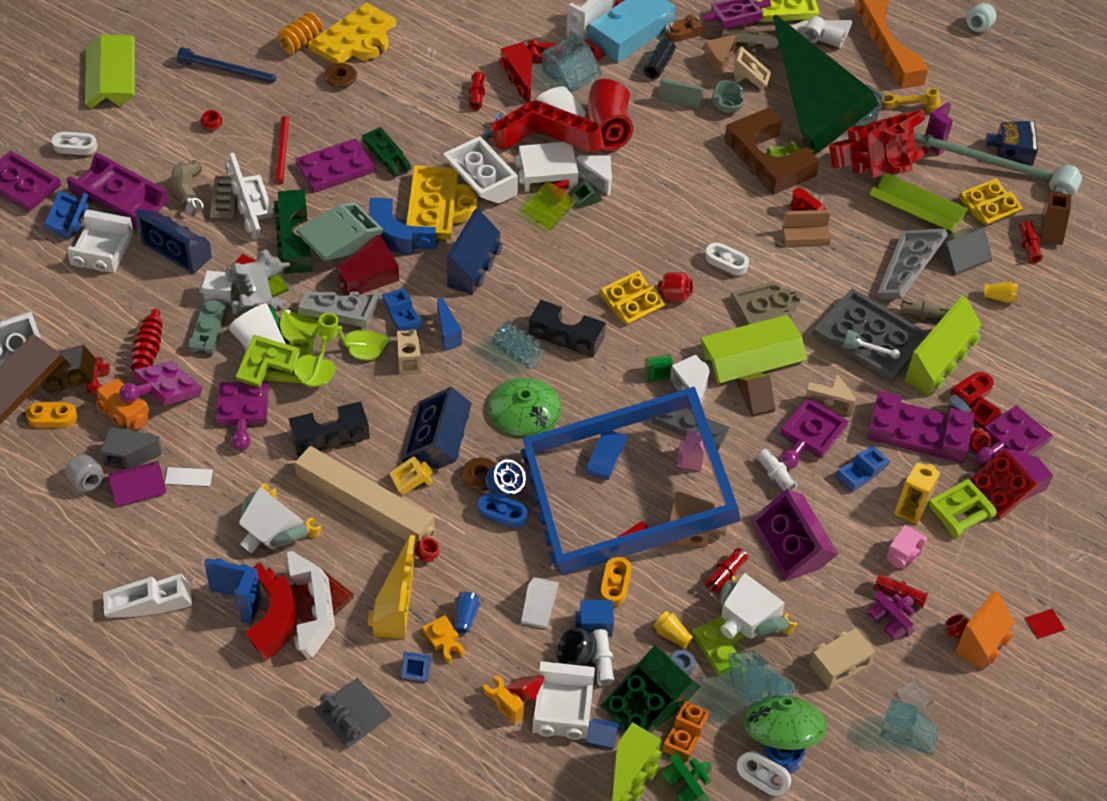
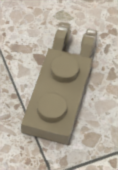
[721,28,779,49]

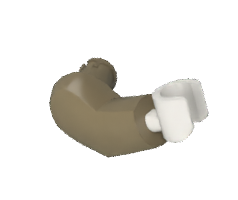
[171,160,203,213]

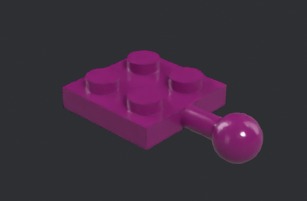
[119,361,203,406]
[216,381,269,451]
[779,398,849,470]
[975,405,1053,466]

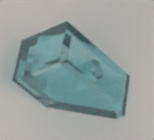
[879,698,940,755]

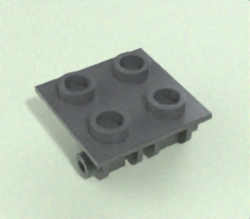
[314,678,392,748]

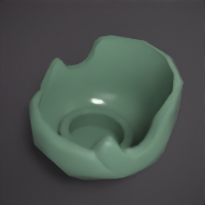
[712,80,745,114]

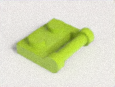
[928,479,997,538]

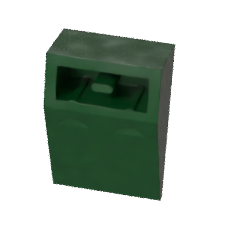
[600,645,701,733]

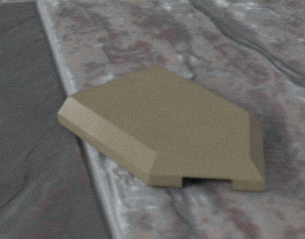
[730,282,803,325]

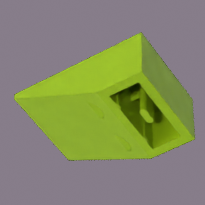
[611,722,662,801]

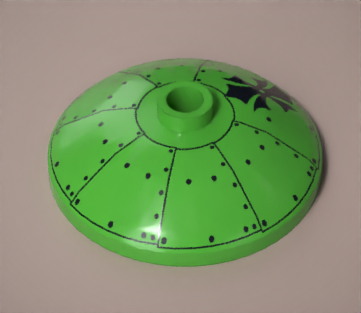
[488,377,561,438]
[743,695,827,750]

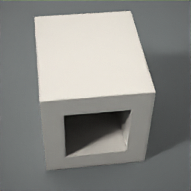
[199,270,237,306]

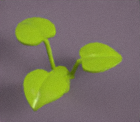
[280,309,390,387]

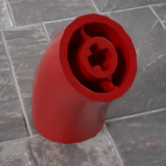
[587,79,633,151]

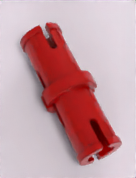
[468,71,485,111]
[1018,220,1043,264]
[705,548,748,593]
[873,574,929,609]

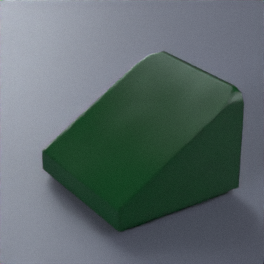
[569,179,602,209]

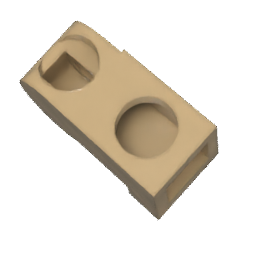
[397,329,421,375]

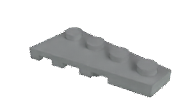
[878,229,948,300]

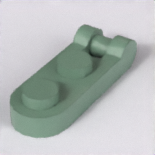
[188,300,226,355]

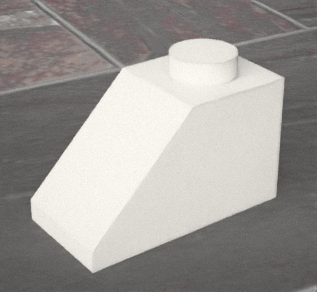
[670,355,710,405]

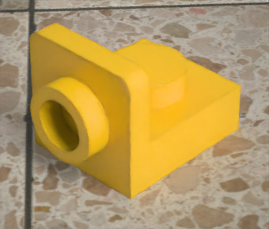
[389,456,434,495]

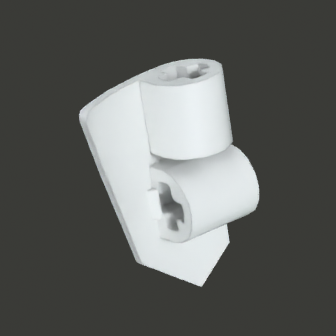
[792,16,852,48]
[536,86,586,118]
[229,303,285,352]

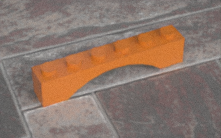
[855,0,928,89]

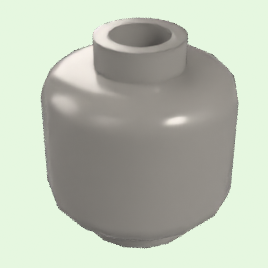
[65,455,104,492]

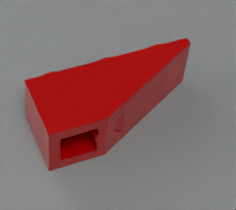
[498,42,533,102]

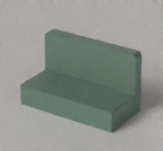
[658,79,705,109]

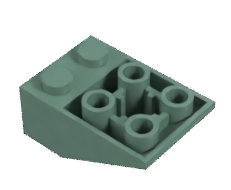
[296,202,384,260]

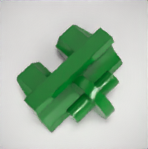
[661,753,712,801]

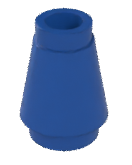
[454,591,481,633]

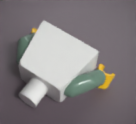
[239,483,321,554]
[720,573,798,639]

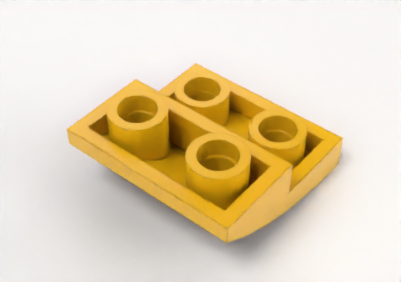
[958,178,1023,225]
[599,270,666,325]

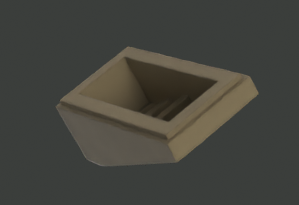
[210,176,237,221]

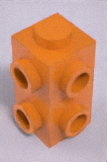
[96,378,149,431]

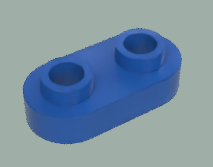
[478,493,527,528]

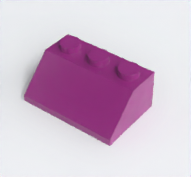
[750,489,838,581]

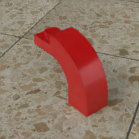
[245,562,297,661]

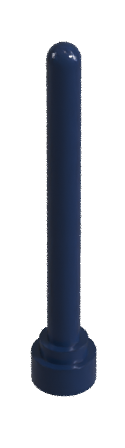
[177,47,276,83]

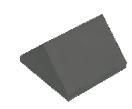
[935,228,992,276]

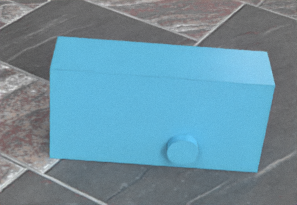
[588,0,676,63]

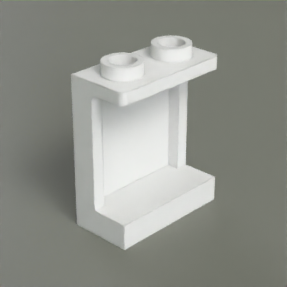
[566,0,613,44]
[515,142,578,192]
[67,210,134,273]
[532,661,595,740]

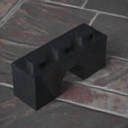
[529,300,606,358]
[288,401,370,456]

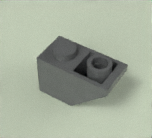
[101,427,163,469]

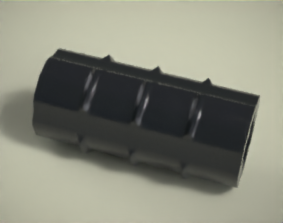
[643,38,676,79]

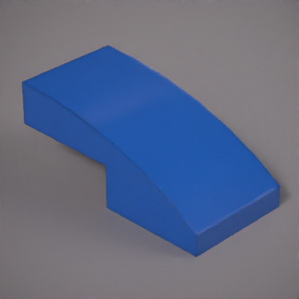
[382,288,422,331]
[586,430,628,480]
[835,446,890,492]

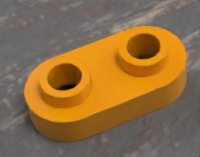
[26,402,78,428]
[600,557,632,606]

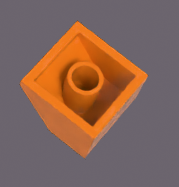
[955,590,1015,670]

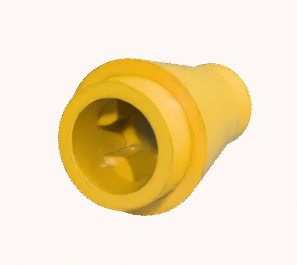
[984,281,1018,304]
[653,611,693,649]

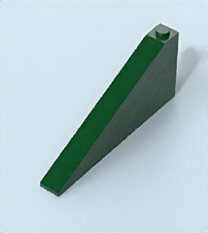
[773,14,879,153]

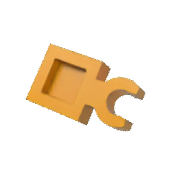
[422,615,464,664]

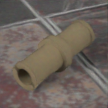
[900,298,950,320]

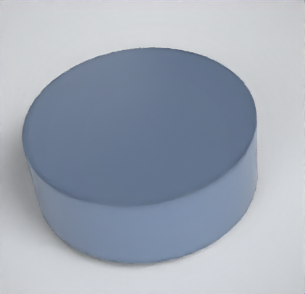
[948,394,972,413]
[670,650,696,676]

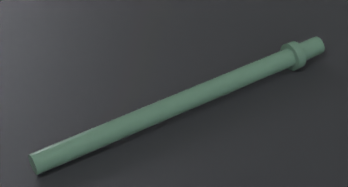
[914,133,1053,181]

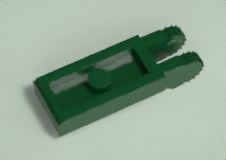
[361,127,411,178]

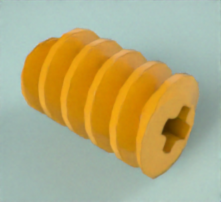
[278,12,323,55]

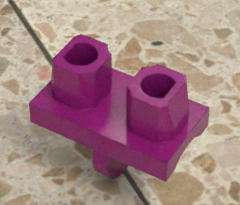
[867,591,915,641]

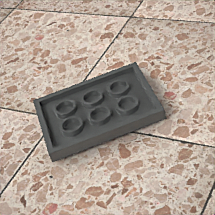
[812,288,929,382]

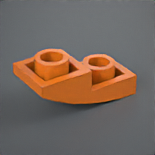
[662,701,711,762]

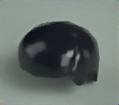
[556,627,595,666]

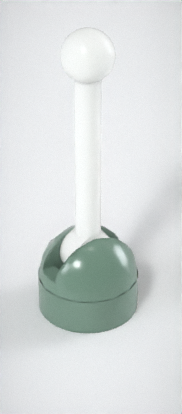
[842,329,900,359]

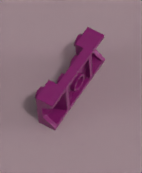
[66,153,168,229]
[867,391,975,463]

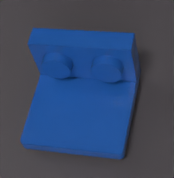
[204,558,262,624]

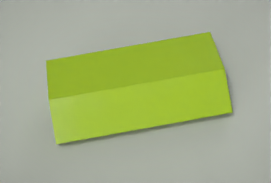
[85,35,135,109]
[869,174,968,232]
[699,315,808,383]

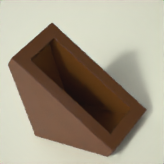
[735,373,775,417]

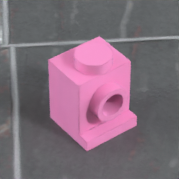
[676,431,705,472]
[886,525,928,570]

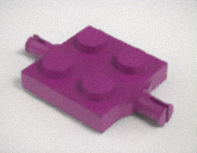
[702,0,771,29]

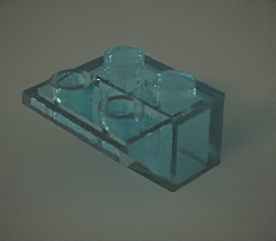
[542,34,602,93]
[728,650,798,702]

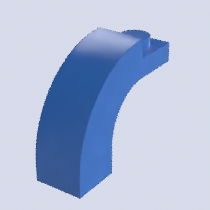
[369,198,436,255]

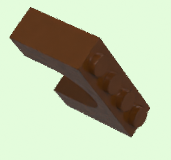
[724,107,820,195]

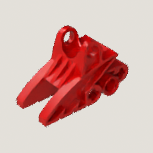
[829,109,928,178]

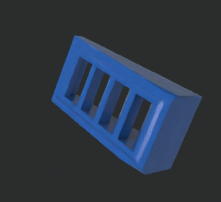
[437,297,462,351]

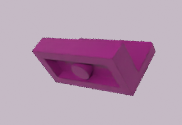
[925,102,953,156]
[108,461,166,506]

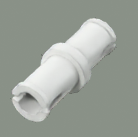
[757,449,798,491]
[591,629,615,686]

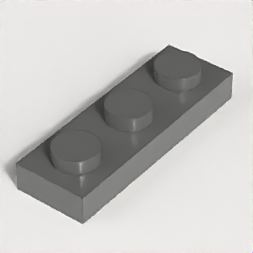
[652,409,729,450]

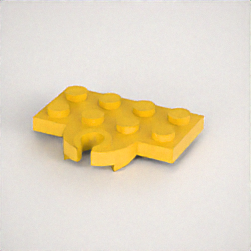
[308,2,397,64]
[406,165,477,240]

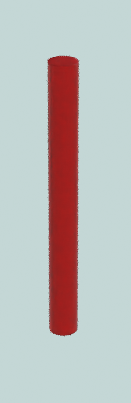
[275,116,289,185]

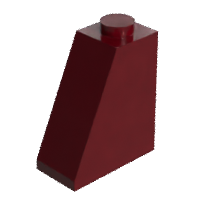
[336,234,399,295]

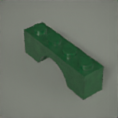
[274,189,312,274]

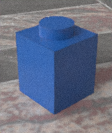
[574,600,614,636]

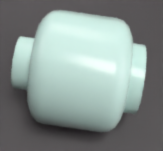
[966,3,997,33]
[1049,165,1082,197]

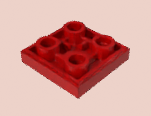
[969,449,1039,519]

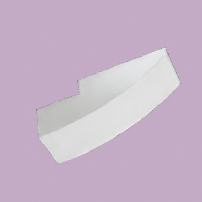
[103,574,192,618]

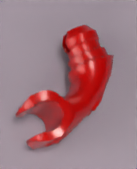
[85,356,110,397]

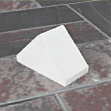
[576,155,612,196]
[521,577,559,629]

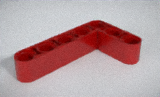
[491,100,604,152]

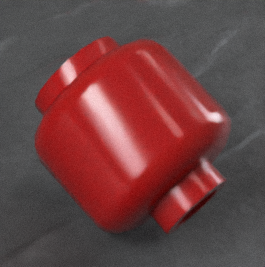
[658,272,693,302]

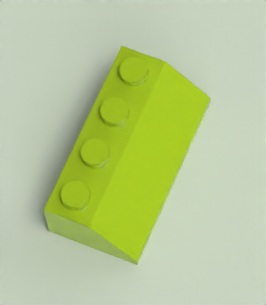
[905,295,982,396]

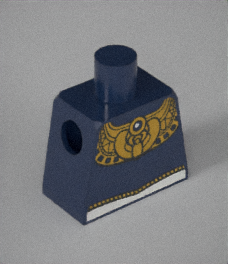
[985,121,1038,165]

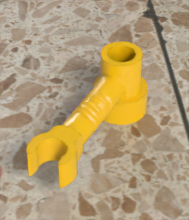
[884,88,941,113]

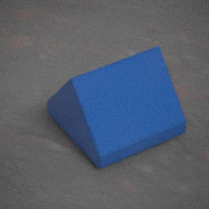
[401,651,432,682]
[586,718,619,749]

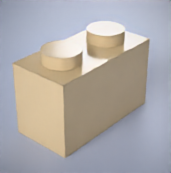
[809,628,876,689]

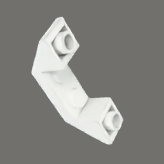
[285,551,335,659]

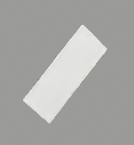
[165,467,213,486]

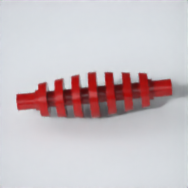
[131,308,163,381]

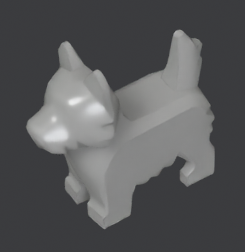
[225,249,290,314]

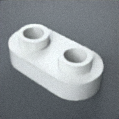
[52,132,98,155]
[705,243,749,275]
[737,751,791,796]

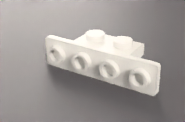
[225,153,274,240]

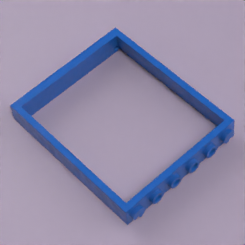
[520,386,741,575]

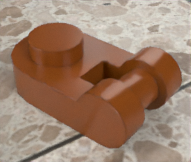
[665,14,704,42]

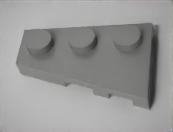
[298,291,380,328]

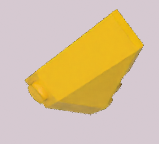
[368,535,416,639]

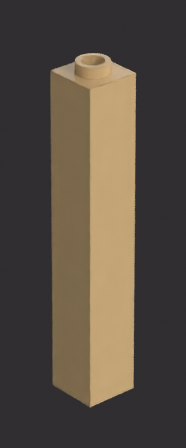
[295,446,436,543]

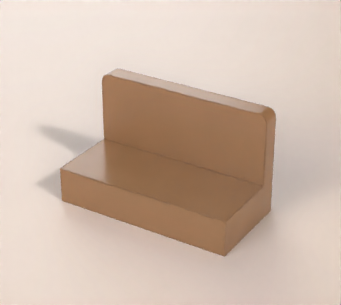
[782,210,831,247]

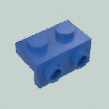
[43,190,89,240]

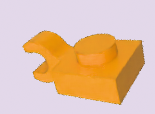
[483,675,523,725]

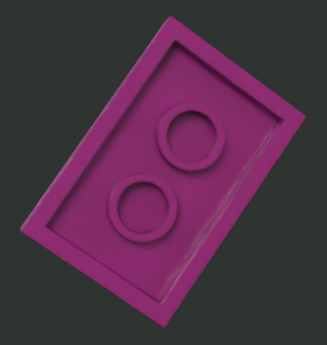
[295,138,375,193]
[0,150,61,212]

